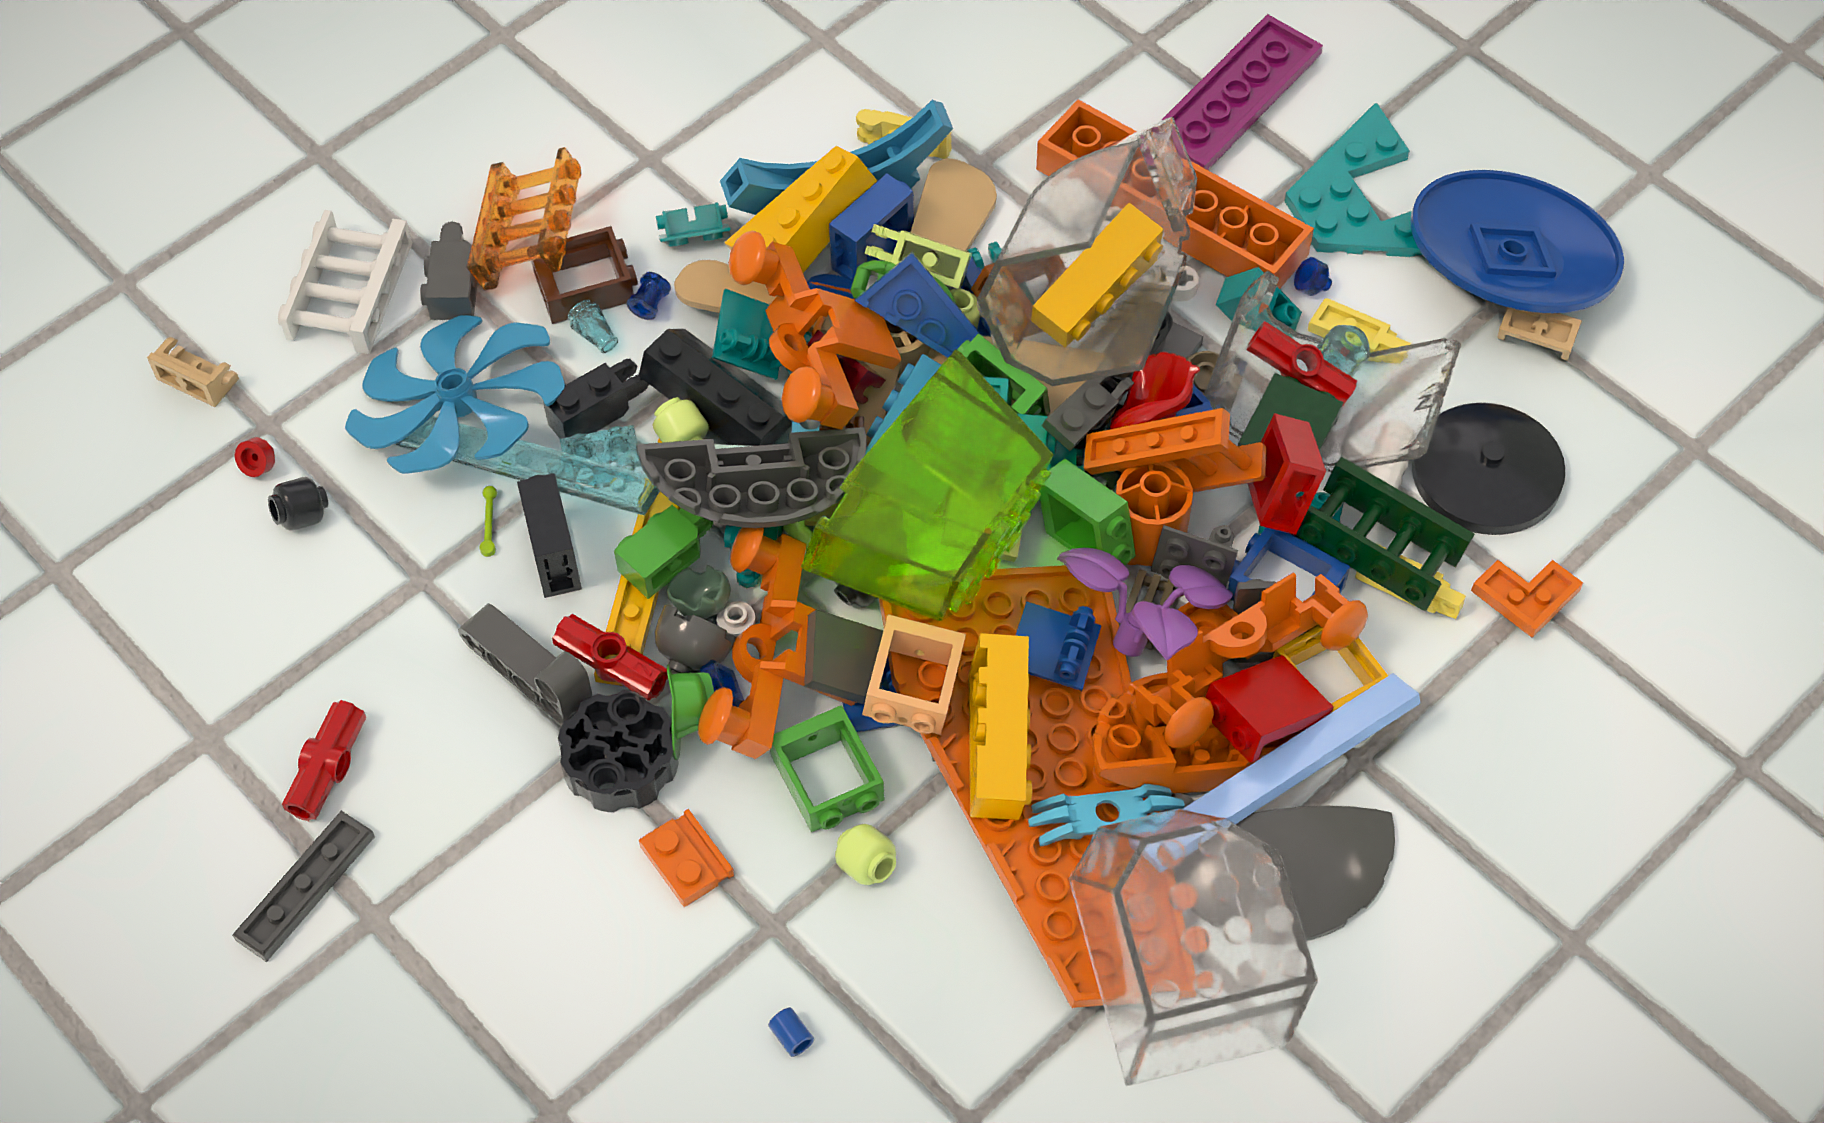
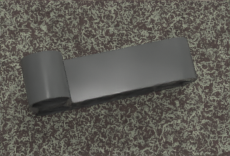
[458,603,593,724]

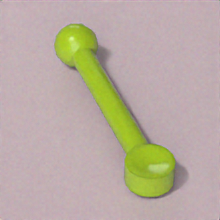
[479,485,497,557]

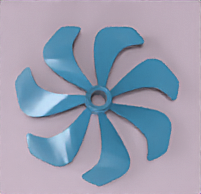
[345,315,565,474]

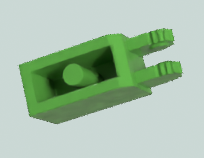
[614,505,714,599]

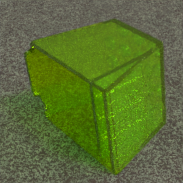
[801,349,1053,622]

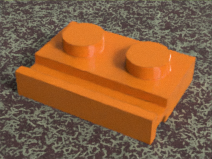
[639,809,734,907]

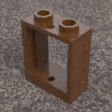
[528,226,638,324]

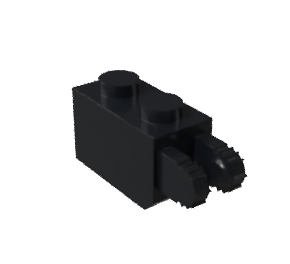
[543,358,649,448]

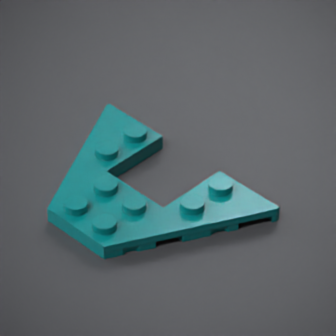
[1284,103,1423,257]

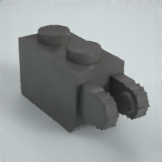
[420,220,479,320]

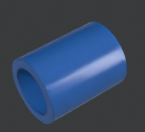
[768,1007,814,1057]

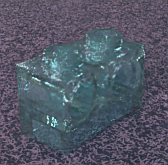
[559,425,645,497]

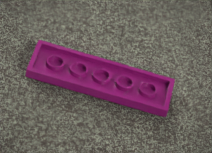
[1148,14,1323,170]

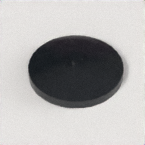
[1412,403,1565,535]

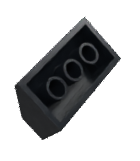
[638,329,792,446]

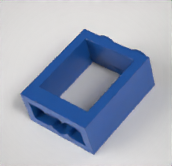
[829,173,914,281]
[1228,527,1350,635]

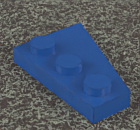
[855,252,983,361]

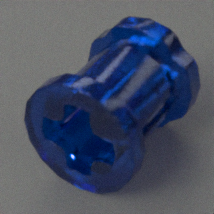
[627,272,671,320]

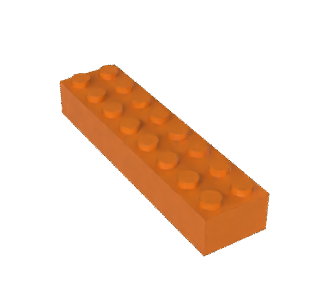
[1036,99,1314,289]

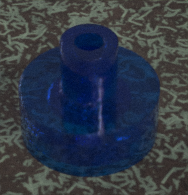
[1294,257,1332,296]

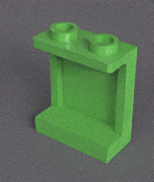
[954,333,1050,416]

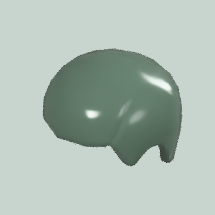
[667,565,731,619]

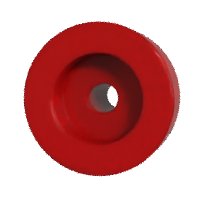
[235,437,275,477]

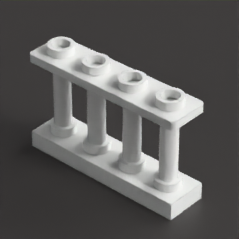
[278,210,412,354]

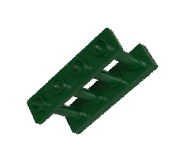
[1294,456,1475,611]

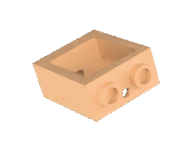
[862,614,966,735]

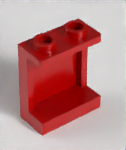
[1205,655,1334,763]

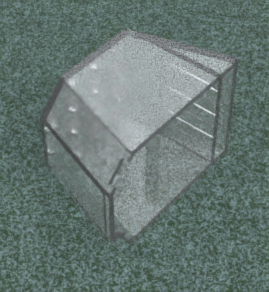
[1069,809,1318,1087]

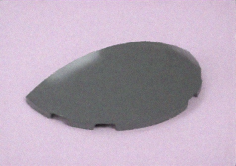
[636,427,866,528]
[1171,806,1395,944]

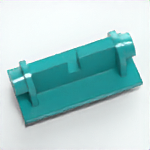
[656,202,731,247]

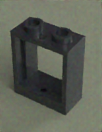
[517,473,582,598]

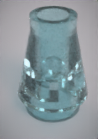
[567,300,618,354]

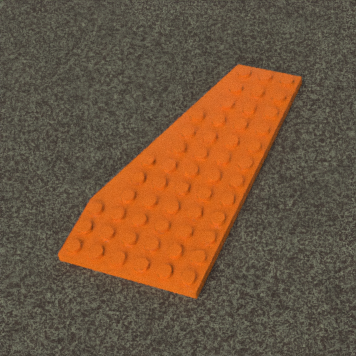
[876,565,1198,1008]

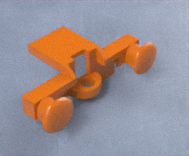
[728,231,902,430]
[698,527,857,759]
[1135,572,1368,749]

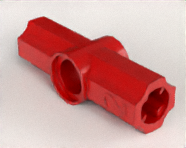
[1246,321,1357,407]
[552,614,668,701]
[282,700,367,822]

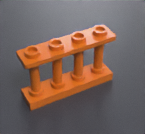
[1084,408,1266,492]

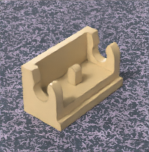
[1497,307,1582,361]
[147,337,239,407]

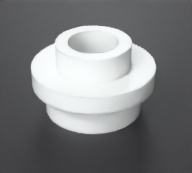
[716,601,756,637]

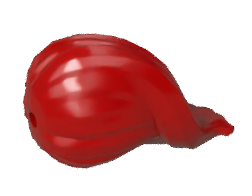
[1110,352,1200,429]

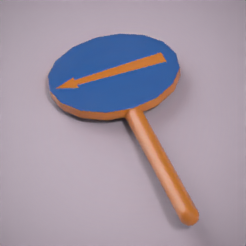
[807,274,855,336]

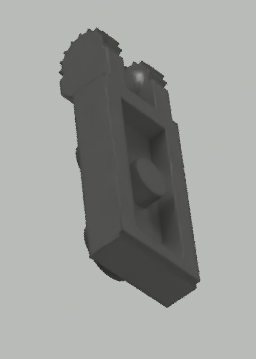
[1042,361,1134,451]

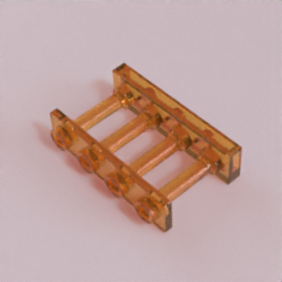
[467,147,582,291]

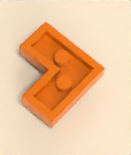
[1471,560,1583,638]

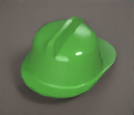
[667,665,714,760]

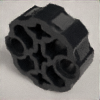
[558,690,679,813]

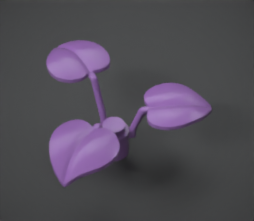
[1057,548,1233,660]

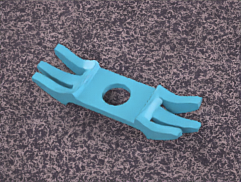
[1028,784,1185,847]

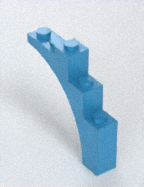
[720,99,953,215]

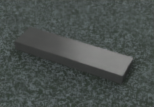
[232,810,375,962]

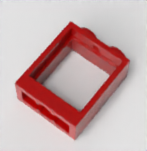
[1247,413,1327,535]

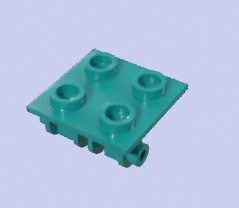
[712,288,782,380]

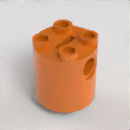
[1116,462,1193,566]

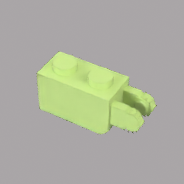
[865,224,972,289]

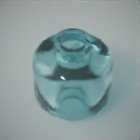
[1317,324,1371,377]

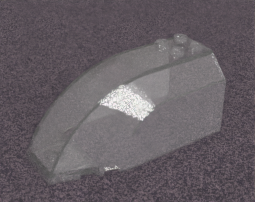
[977,117,1197,386]

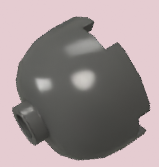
[655,605,736,673]

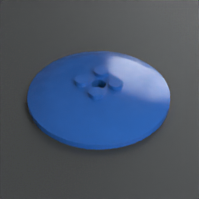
[1410,170,1624,313]

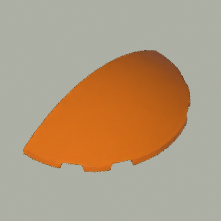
[1092,673,1302,793]

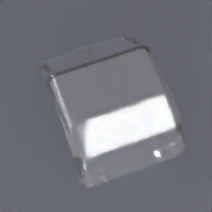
[1205,271,1461,472]

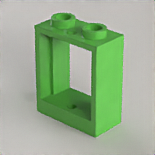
[1036,459,1136,566]
[770,705,884,833]

